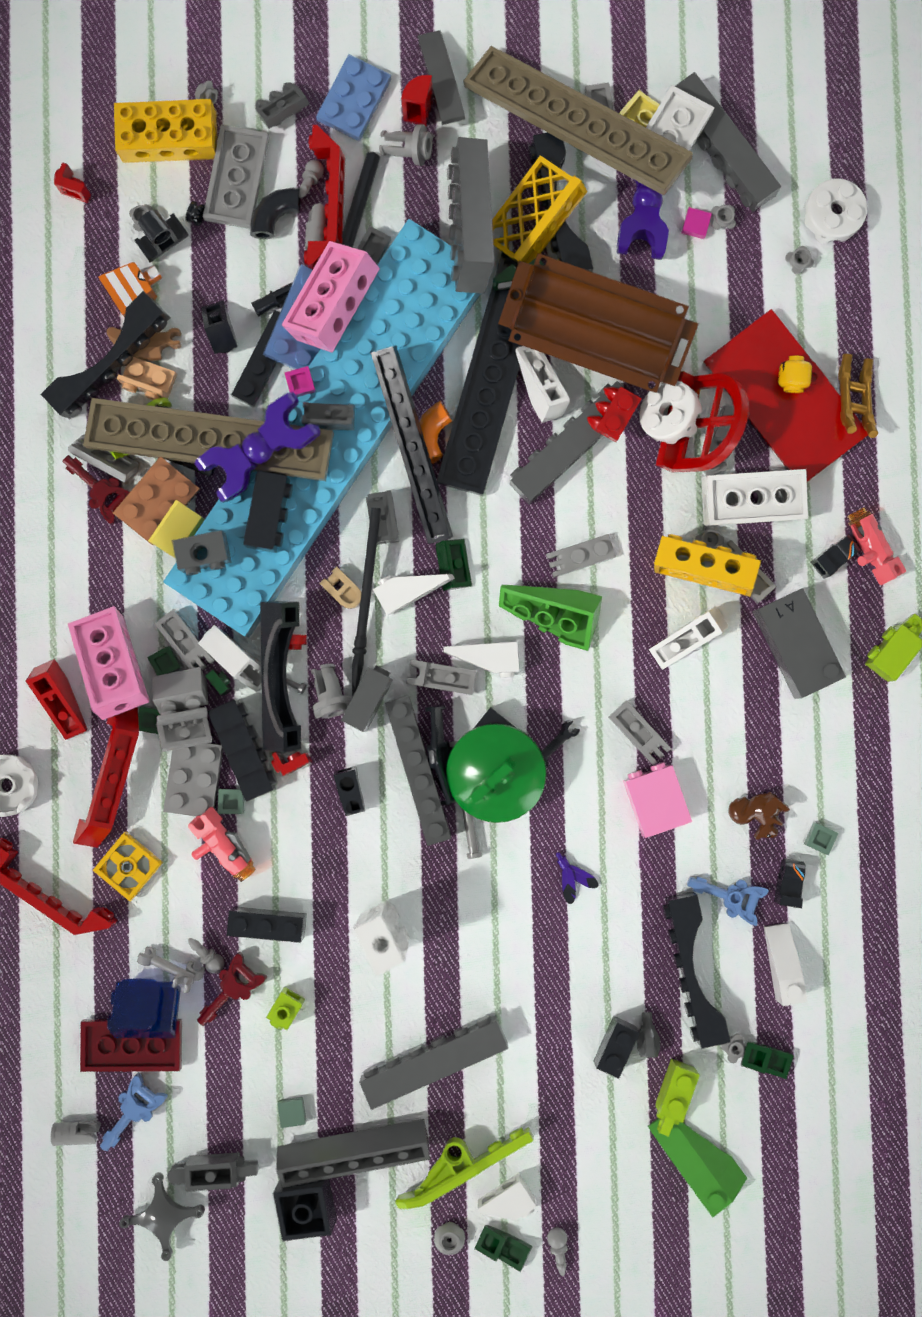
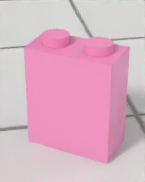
[623,762,692,838]

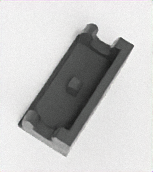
[301,402,355,431]
[366,490,400,545]

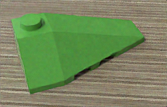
[499,584,602,651]
[648,1118,747,1218]

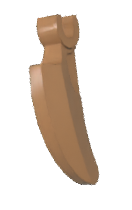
[107,327,181,361]

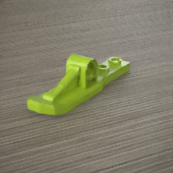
[395,1127,534,1209]

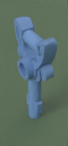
[687,876,769,926]
[100,1072,168,1151]

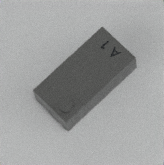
[752,588,846,699]

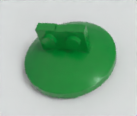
[446,724,546,823]

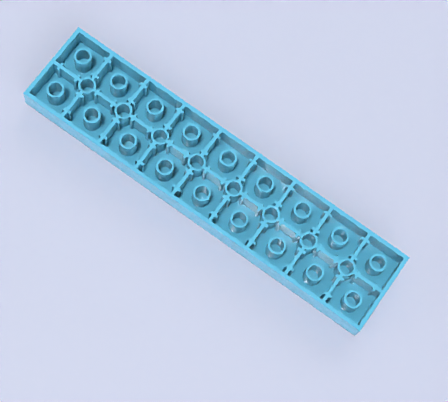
[163,219,490,638]

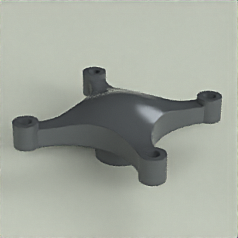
[119,1172,205,1261]

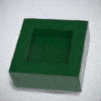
[147,646,182,676]
[205,670,232,695]

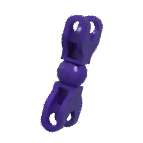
[616,178,669,260]
[195,392,321,503]

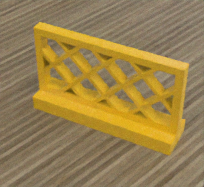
[492,155,588,263]

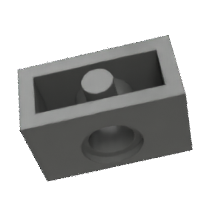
[172,530,232,575]

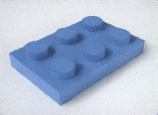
[316,54,391,142]

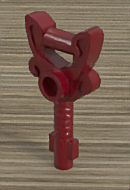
[62,455,130,525]
[197,951,267,1026]

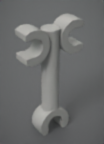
[137,946,205,993]

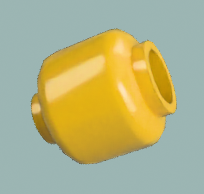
[778,356,812,393]

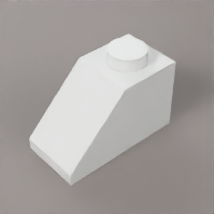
[477,1172,536,1221]

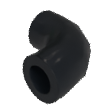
[250,187,300,239]

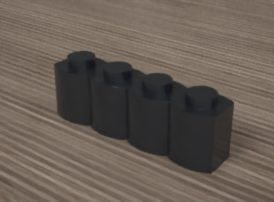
[208,699,278,802]

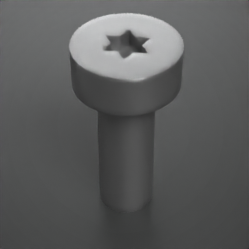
[287,678,307,695]

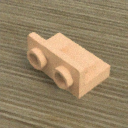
[117,357,177,400]

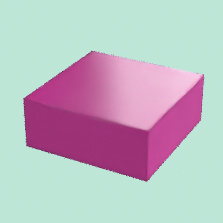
[681,207,712,239]
[284,366,316,397]

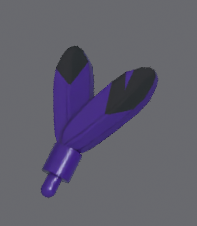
[556,852,599,904]

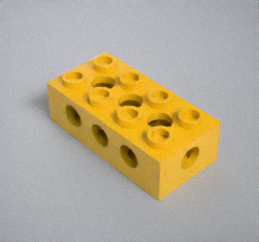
[114,99,217,163]
[654,534,761,597]

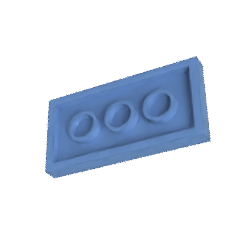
[263,264,320,370]

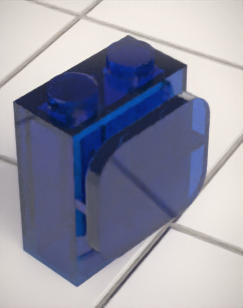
[107,979,181,1038]

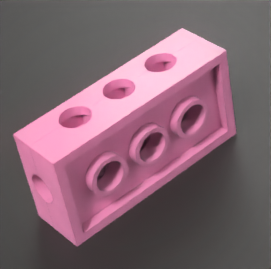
[282,241,380,353]
[68,606,150,720]

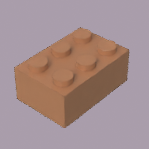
[113,457,200,545]

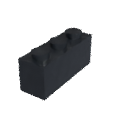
[243,471,293,553]
[226,907,307,943]

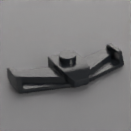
[425,705,456,805]

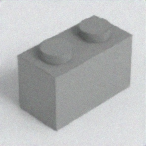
[152,667,208,714]

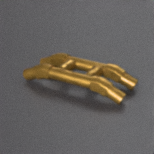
[838,354,878,438]

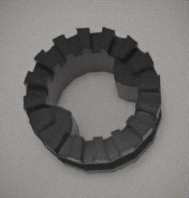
[186,201,205,226]

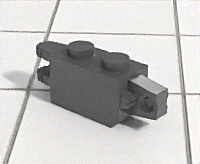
[166,1152,259,1192]

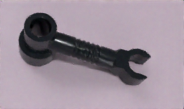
[541,720,580,768]

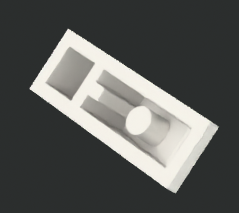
[516,346,570,423]
[373,574,455,615]
[649,606,729,670]
[444,642,519,678]
[764,923,808,1006]

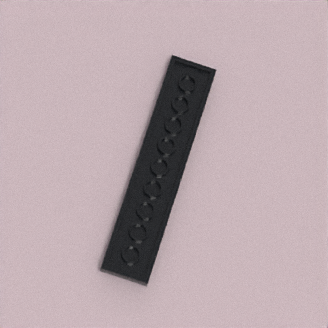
[437,253,545,496]

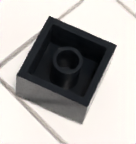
[273,1179,337,1241]

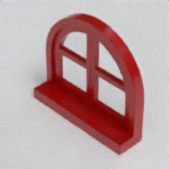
[656,371,749,473]

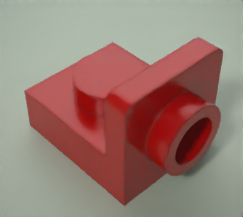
[54,162,91,203]
[271,751,312,776]

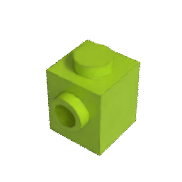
[266,987,305,1030]

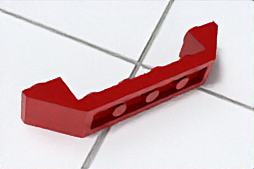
[304,125,345,270]
[73,707,139,848]
[0,838,118,935]

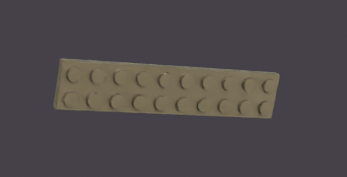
[463,46,693,196]
[83,398,334,481]

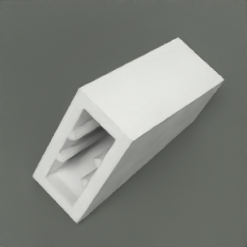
[198,625,262,692]

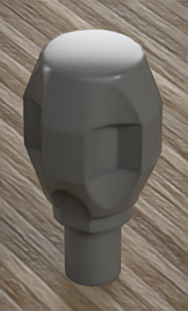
[637,1012,660,1058]

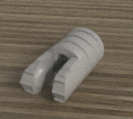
[305,203,327,250]
[51,1121,101,1146]

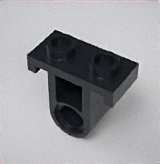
[134,210,189,263]

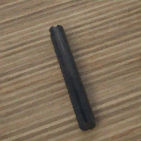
[342,152,380,248]

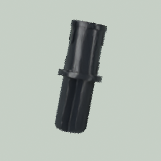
[251,283,292,317]

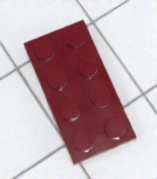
[80,1019,182,1072]

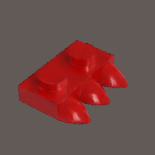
[587,386,642,443]

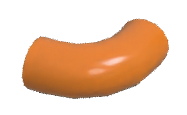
[419,401,453,464]

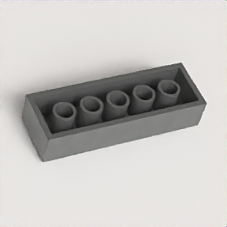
[447,137,494,294]

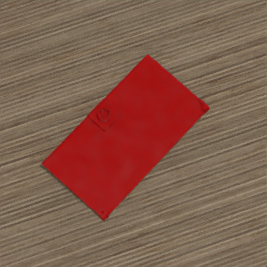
[703,308,868,482]

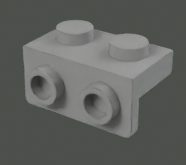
[156,707,212,752]

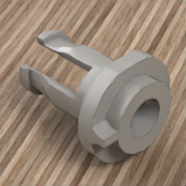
[379,124,434,166]
[311,663,351,719]

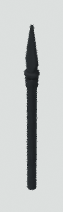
[352,507,381,698]

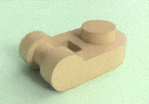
[319,566,361,609]

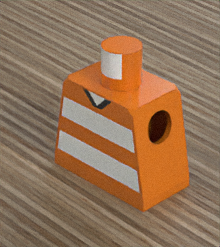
[98,262,162,318]

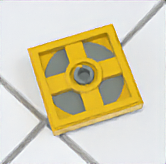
[92,831,164,902]

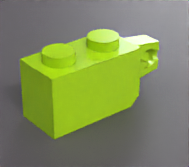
[865,614,922,682]
[656,1058,700,1137]

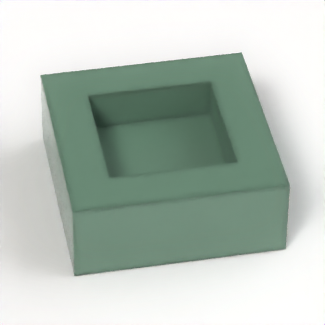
[218,789,244,814]
[804,822,839,856]
[277,1097,307,1128]

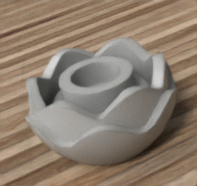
[434,1222,465,1255]

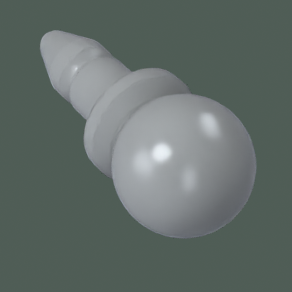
[299,160,324,198]
[188,938,225,974]
[547,1227,568,1276]

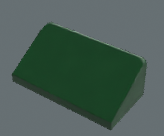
[435,539,472,591]

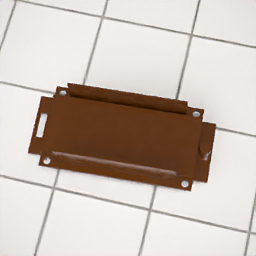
[498,253,699,393]

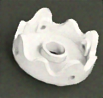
[804,178,867,243]
[639,381,702,444]
[0,754,38,817]

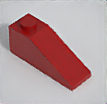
[26,659,87,740]

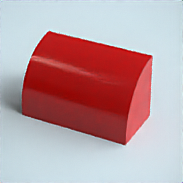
[401,75,433,126]

